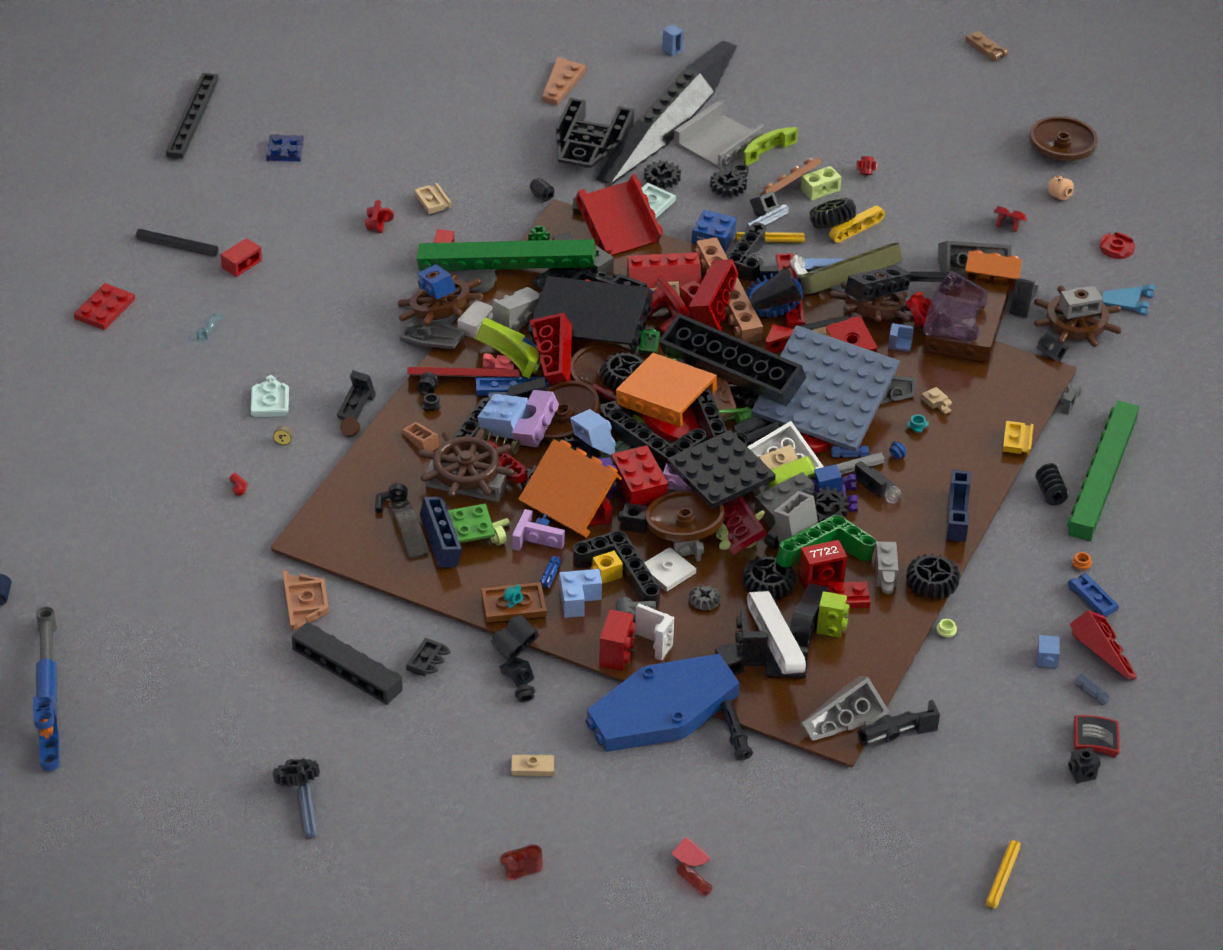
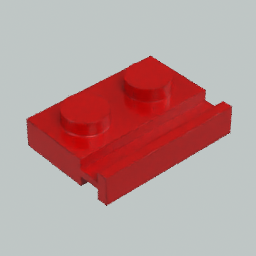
[827,581,871,608]

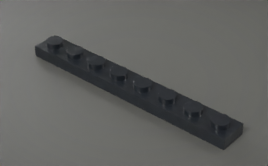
[166,72,219,159]

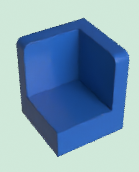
[814,465,843,492]

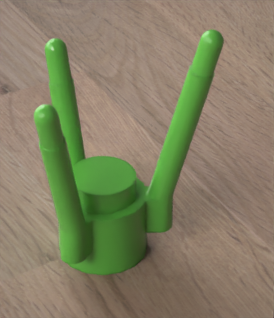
[719,407,754,432]

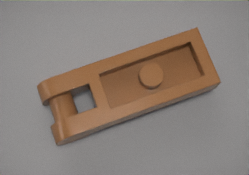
[966,31,1008,61]

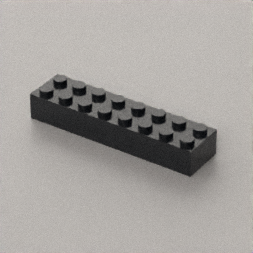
[659,313,806,407]

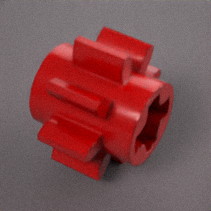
[856,156,877,175]

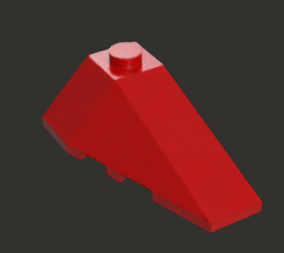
[1069,610,1137,680]

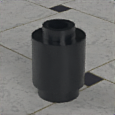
[530,178,555,202]

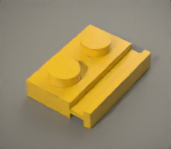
[1003,421,1034,455]

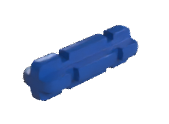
[831,446,869,458]
[540,556,561,589]

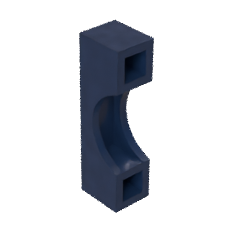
[946,470,971,542]

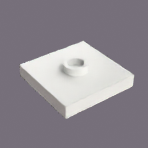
[645,547,696,592]

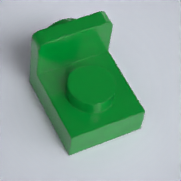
[639,329,660,354]

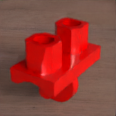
[364,200,394,234]

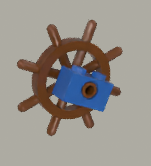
[398,264,484,326]

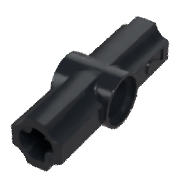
[857,711,918,746]

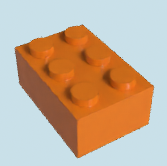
[965,250,1022,291]

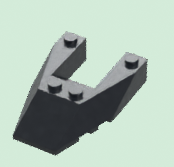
[556,97,634,168]

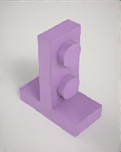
[512,509,565,551]

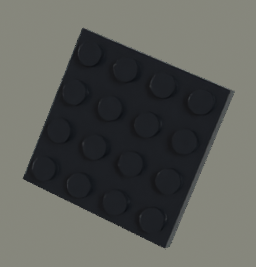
[667,430,776,509]

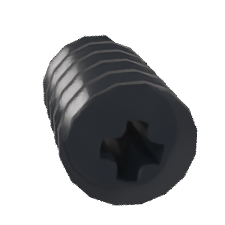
[1035,463,1068,506]

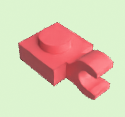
[482,353,515,369]

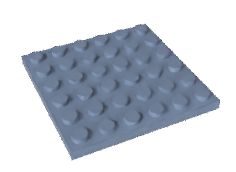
[751,325,900,452]

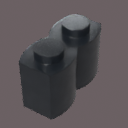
[491,614,539,661]

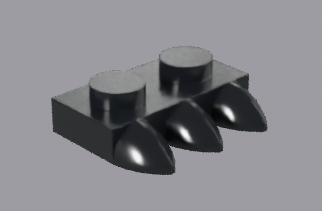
[406,638,451,677]

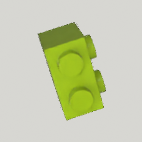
[817,591,850,638]

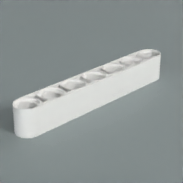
[747,591,806,674]

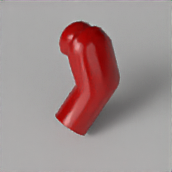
[229,473,248,496]

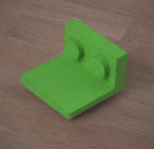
[448,504,495,543]

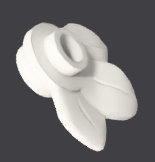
[790,255,808,276]

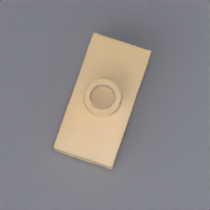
[758,444,798,470]
[511,755,554,776]

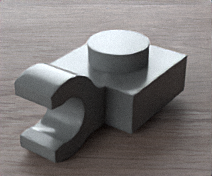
[1060,383,1082,414]

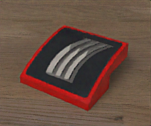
[1074,715,1120,757]

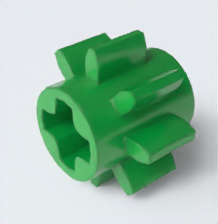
[528,225,550,241]

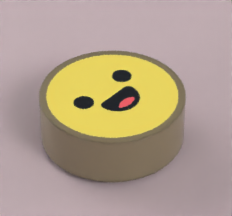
[273,426,293,445]

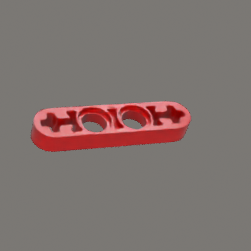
[479,441,528,484]

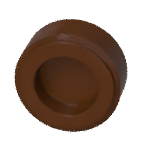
[340,417,360,437]

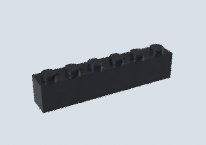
[291,622,403,705]

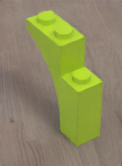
[475,317,541,378]

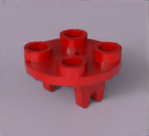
[993,206,1027,232]

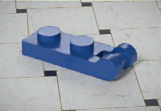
[1068,573,1119,617]

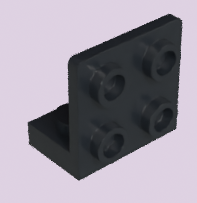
[735,609,768,666]

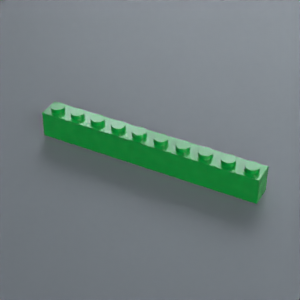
[416,239,597,271]
[1067,400,1139,541]

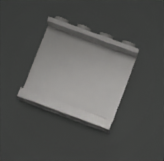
[674,101,764,169]

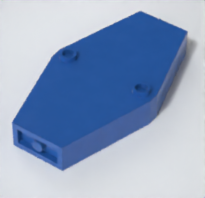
[586,654,739,752]

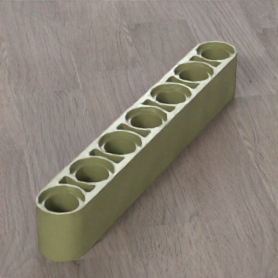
[800,243,903,294]

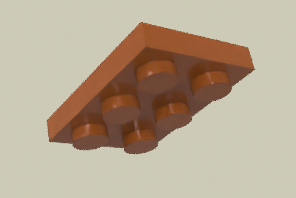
[481,582,547,623]

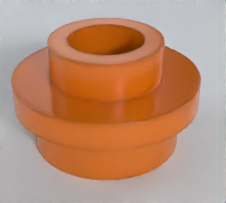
[1072,552,1092,570]

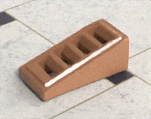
[401,422,440,452]

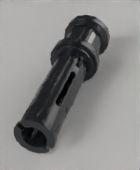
[720,700,753,760]

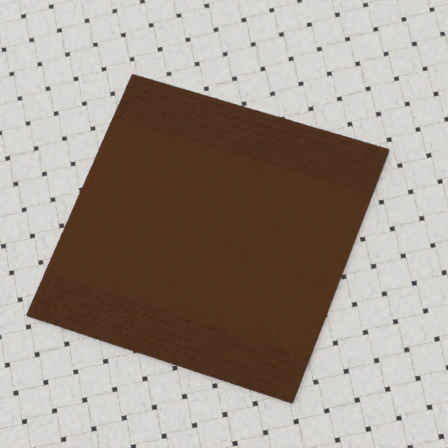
[271,200,1076,767]

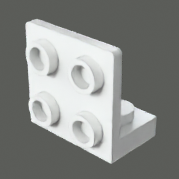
[635,604,674,661]

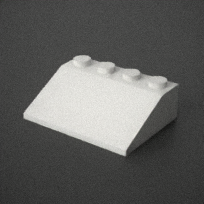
[748,421,823,495]

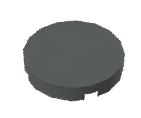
[464,270,498,293]

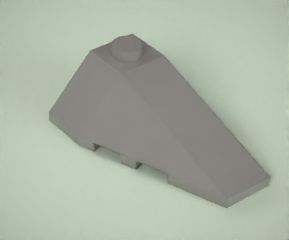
[801,676,889,741]

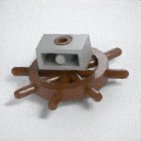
[1034,285,1122,347]

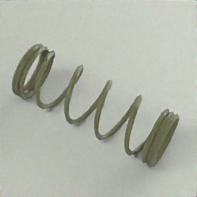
[481,427,520,455]

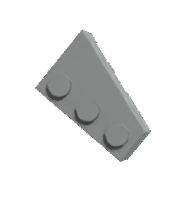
[492,287,540,332]

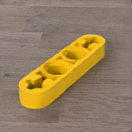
[829,205,885,243]

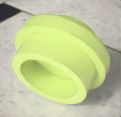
[937,619,957,637]

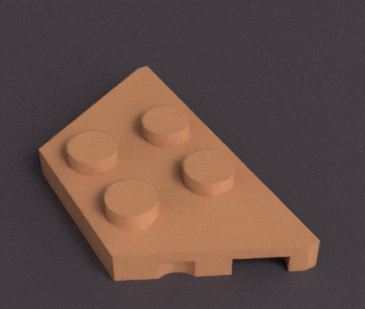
[282,570,329,631]

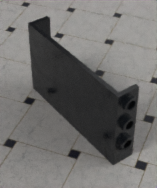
[528,276,653,353]

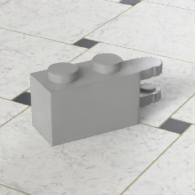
[875,542,899,594]

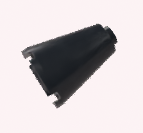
[750,267,802,310]

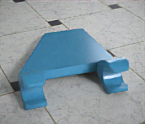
[1102,284,1155,315]

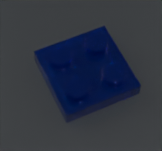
[266,134,304,162]

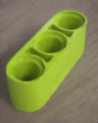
[767,456,815,489]

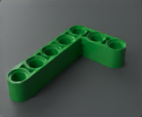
[776,515,877,567]

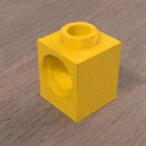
[591,551,623,584]

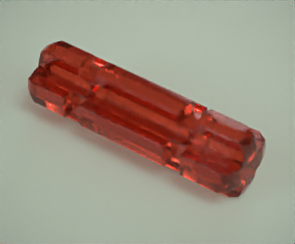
[676,862,713,896]

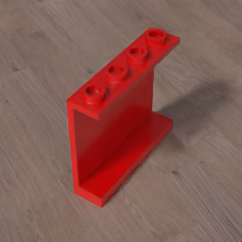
[575,174,663,256]

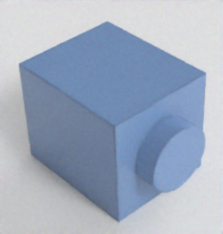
[1037,635,1060,668]

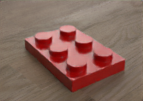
[73,283,135,330]

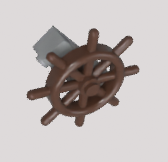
[418,429,514,502]

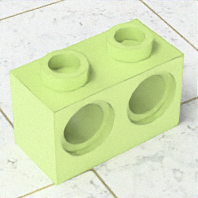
[801,166,842,200]

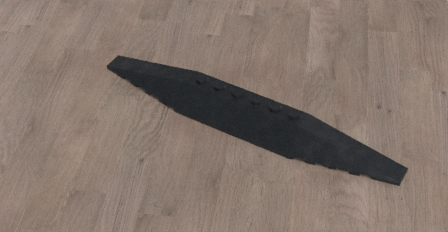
[596,40,737,185]

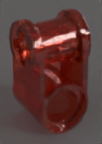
[500,844,543,880]

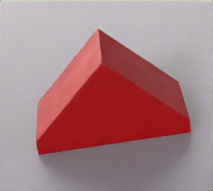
[765,324,794,354]

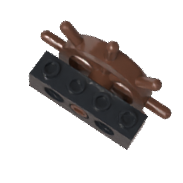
[829,265,912,322]

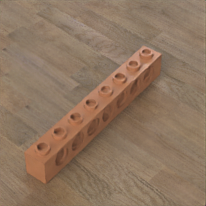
[694,237,763,343]

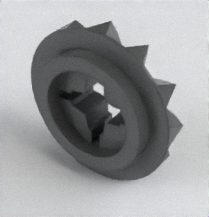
[689,584,721,610]

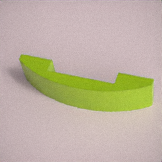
[743,127,798,166]

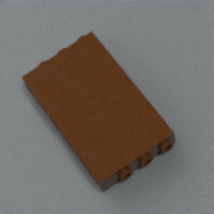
[924,278,1009,362]

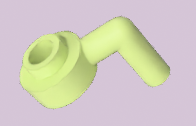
[490,518,510,546]

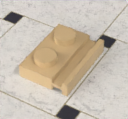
[414,183,452,214]

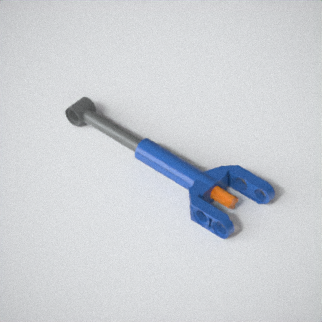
[33,607,60,771]

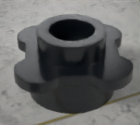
[422,393,441,410]

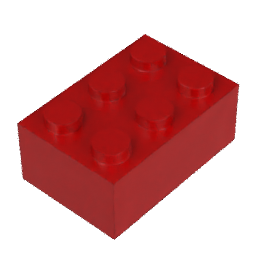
[611,445,668,506]

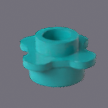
[906,414,929,433]
[503,585,524,608]

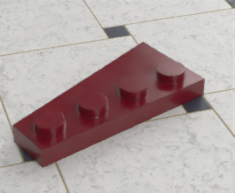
[723,496,767,555]

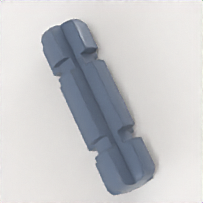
[1075,673,1110,705]

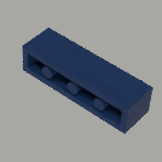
[419,497,462,567]

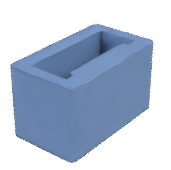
[662,24,684,56]

